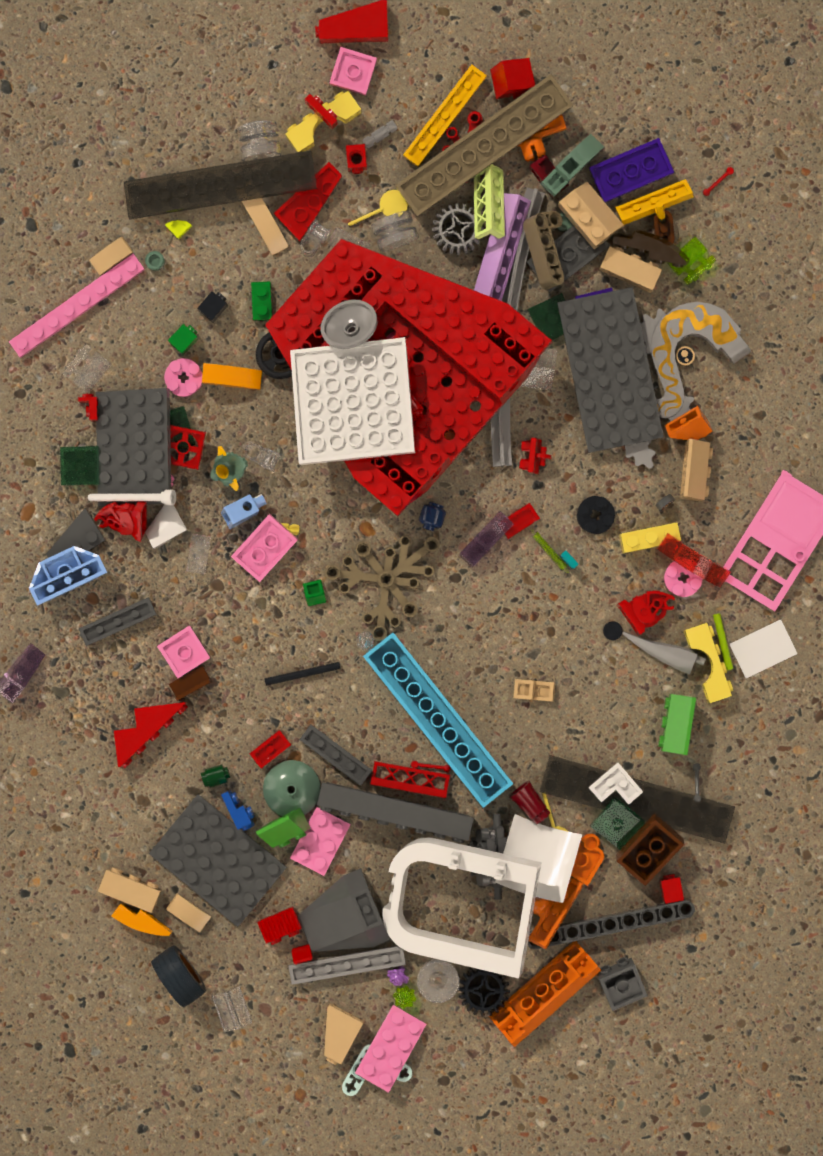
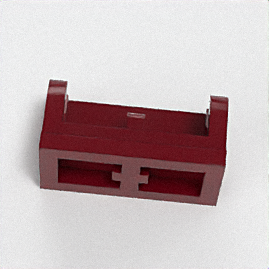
[529,155,569,199]

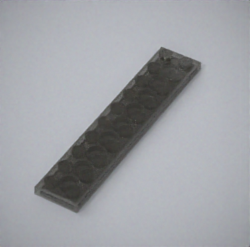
[123,150,317,220]
[539,755,735,844]

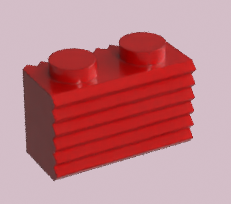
[257,906,302,945]

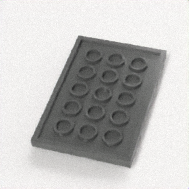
[96,388,172,507]
[149,794,287,927]

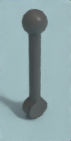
[693,763,701,802]

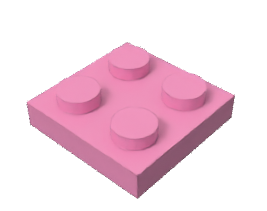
[329,47,377,96]
[157,625,210,679]

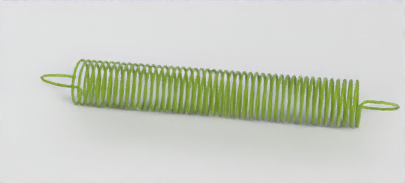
[531,530,569,573]

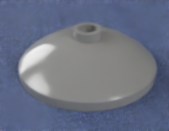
[321,300,378,349]

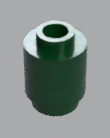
[201,764,230,788]

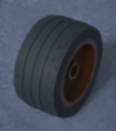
[151,945,206,1008]

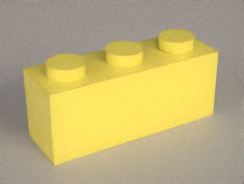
[619,523,681,554]

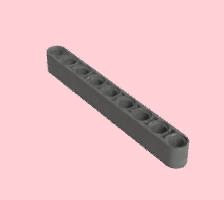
[527,899,695,949]

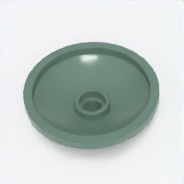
[263,760,321,816]

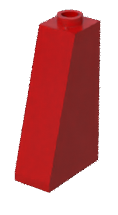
[315,0,388,44]

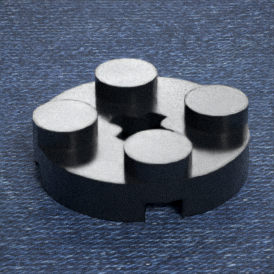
[576,496,615,535]

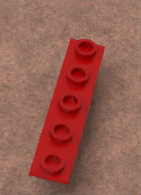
[114,702,188,769]

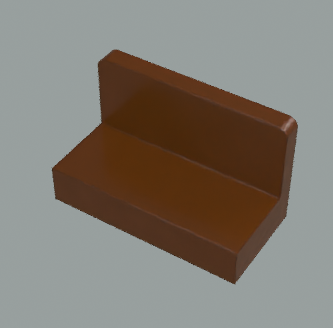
[169,666,212,701]

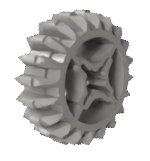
[432,203,484,255]

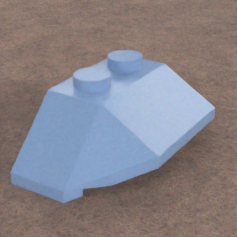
[29,546,107,606]

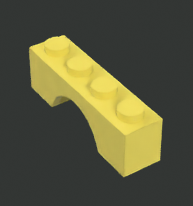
[285,91,361,156]
[683,623,733,703]

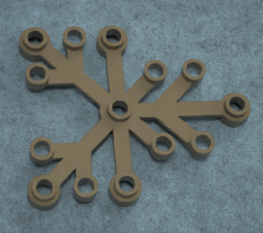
[325,535,440,641]

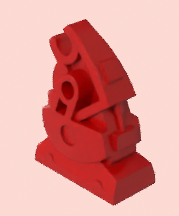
[94,501,147,542]
[617,590,675,636]

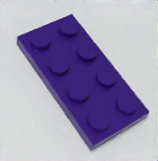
[589,138,674,203]

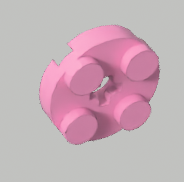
[164,358,203,397]
[664,559,703,597]

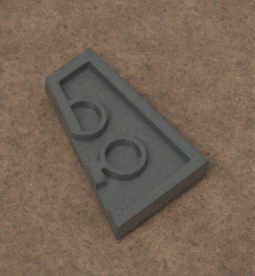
[46,508,106,558]

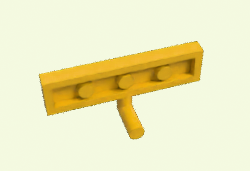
[615,179,694,225]

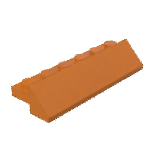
[489,941,601,1047]

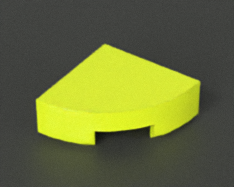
[165,220,192,239]

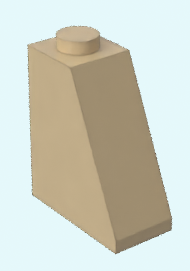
[324,1003,364,1065]

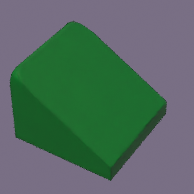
[303,579,326,606]

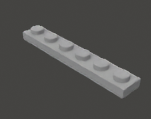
[288,946,406,985]

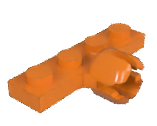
[517,115,567,162]
[529,877,583,949]

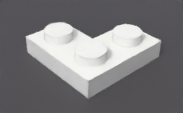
[588,762,643,805]

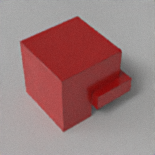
[490,58,535,99]

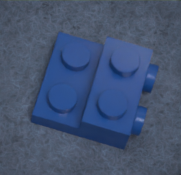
[221,790,255,831]

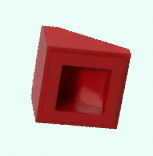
[291,944,313,965]

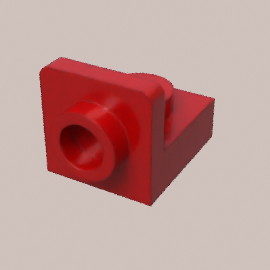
[78,394,98,422]

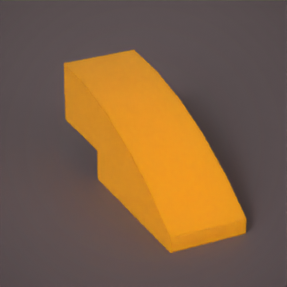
[202,363,262,390]
[111,902,173,936]

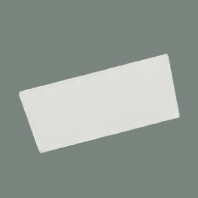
[730,620,797,678]

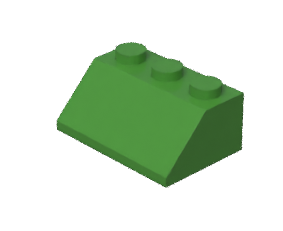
[658,694,696,755]

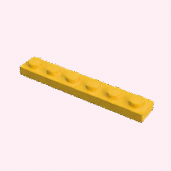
[403,64,487,167]

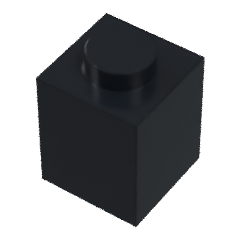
[197,291,228,323]

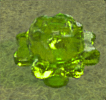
[393,985,416,1009]

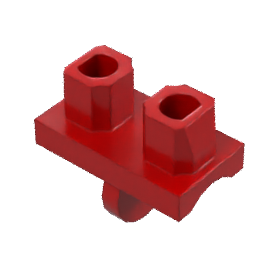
[519,438,552,474]

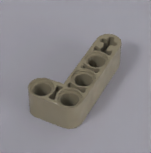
[523,211,564,290]

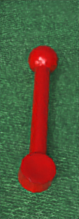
[703,167,734,196]
[411,761,451,772]

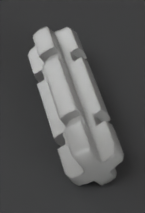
[362,120,398,149]

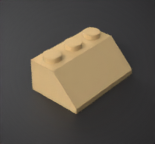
[558,182,624,250]
[680,439,713,501]

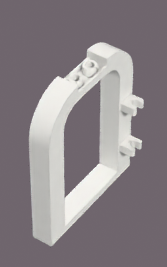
[382,838,542,978]

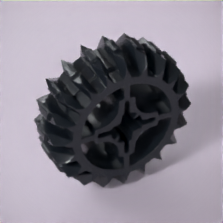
[458,967,510,1017]

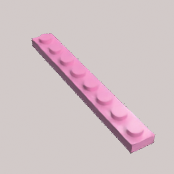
[9,254,145,358]

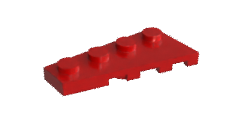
[274,162,342,242]

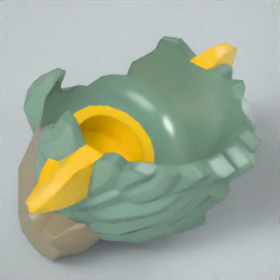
[210,446,248,491]

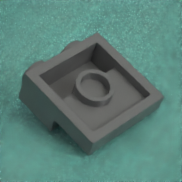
[597,957,648,1011]

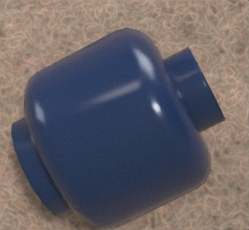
[419,502,446,531]

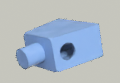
[221,494,266,529]

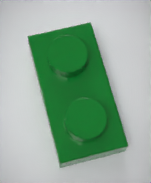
[251,281,272,321]

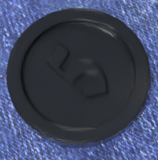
[603,621,622,640]

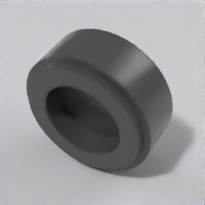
[656,494,675,511]

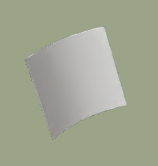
[495,814,582,903]

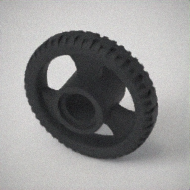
[256,332,292,379]

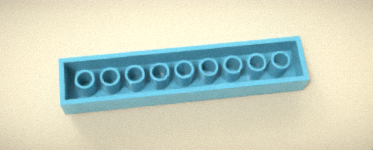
[363,633,513,808]

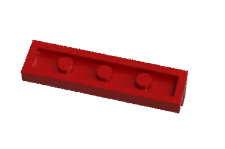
[370,761,450,798]

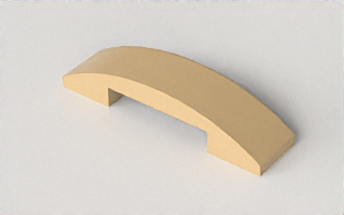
[235,181,289,256]

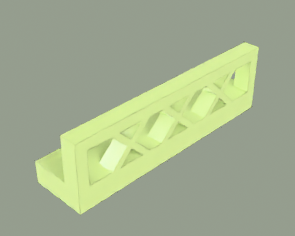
[474,164,505,239]

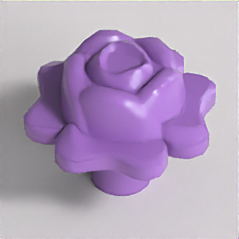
[387,966,409,986]

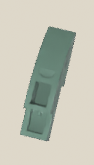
[541,134,604,197]

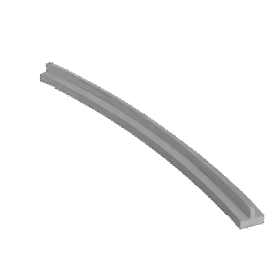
[491,187,545,467]

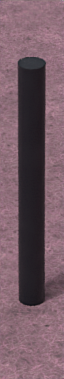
[264,662,341,686]

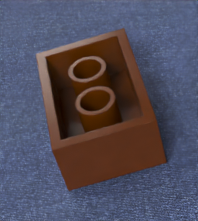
[616,813,684,886]

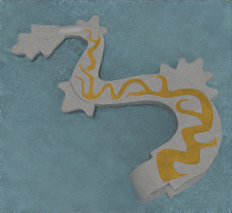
[625,302,751,469]

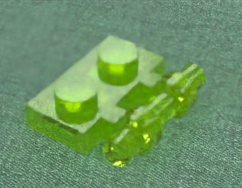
[666,236,716,285]

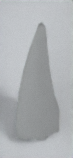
[623,631,706,675]

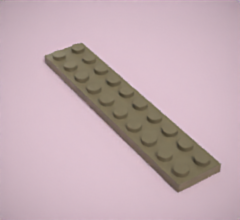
[395,74,573,217]

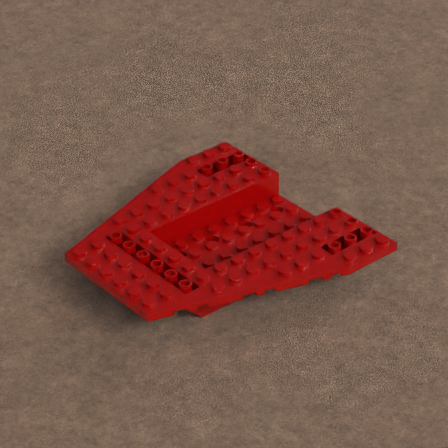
[265,239,552,517]

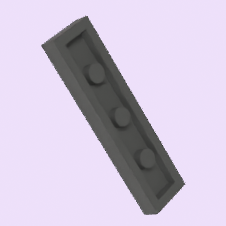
[79,597,157,646]
[299,724,372,786]

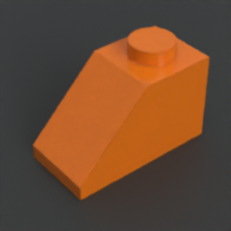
[665,406,713,440]

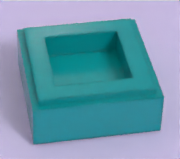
[560,550,579,569]

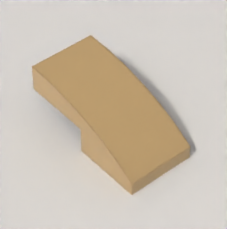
[89,237,133,275]
[513,679,555,702]
[166,893,211,932]

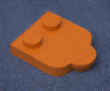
[571,833,604,886]

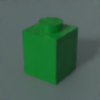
[168,324,198,356]

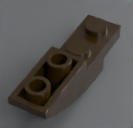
[612,229,690,267]

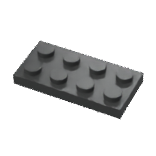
[526,226,610,293]

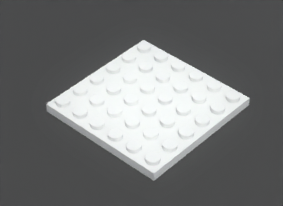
[290,337,415,465]

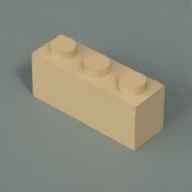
[599,246,662,293]
[98,867,162,913]

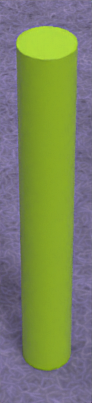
[713,613,733,671]

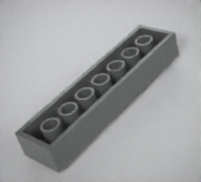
[317,781,474,843]

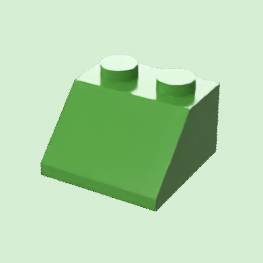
[256,808,311,848]

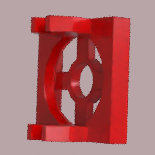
[170,425,206,470]

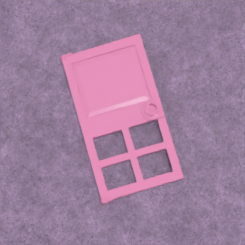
[716,470,823,612]

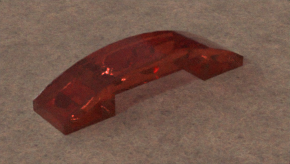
[657,533,731,588]

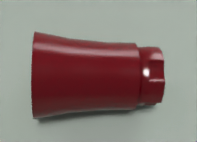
[509,780,550,825]

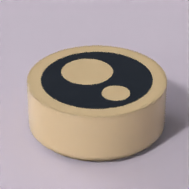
[675,346,695,366]

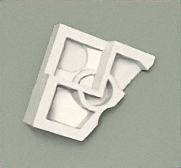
[145,504,187,549]

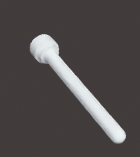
[88,490,176,505]

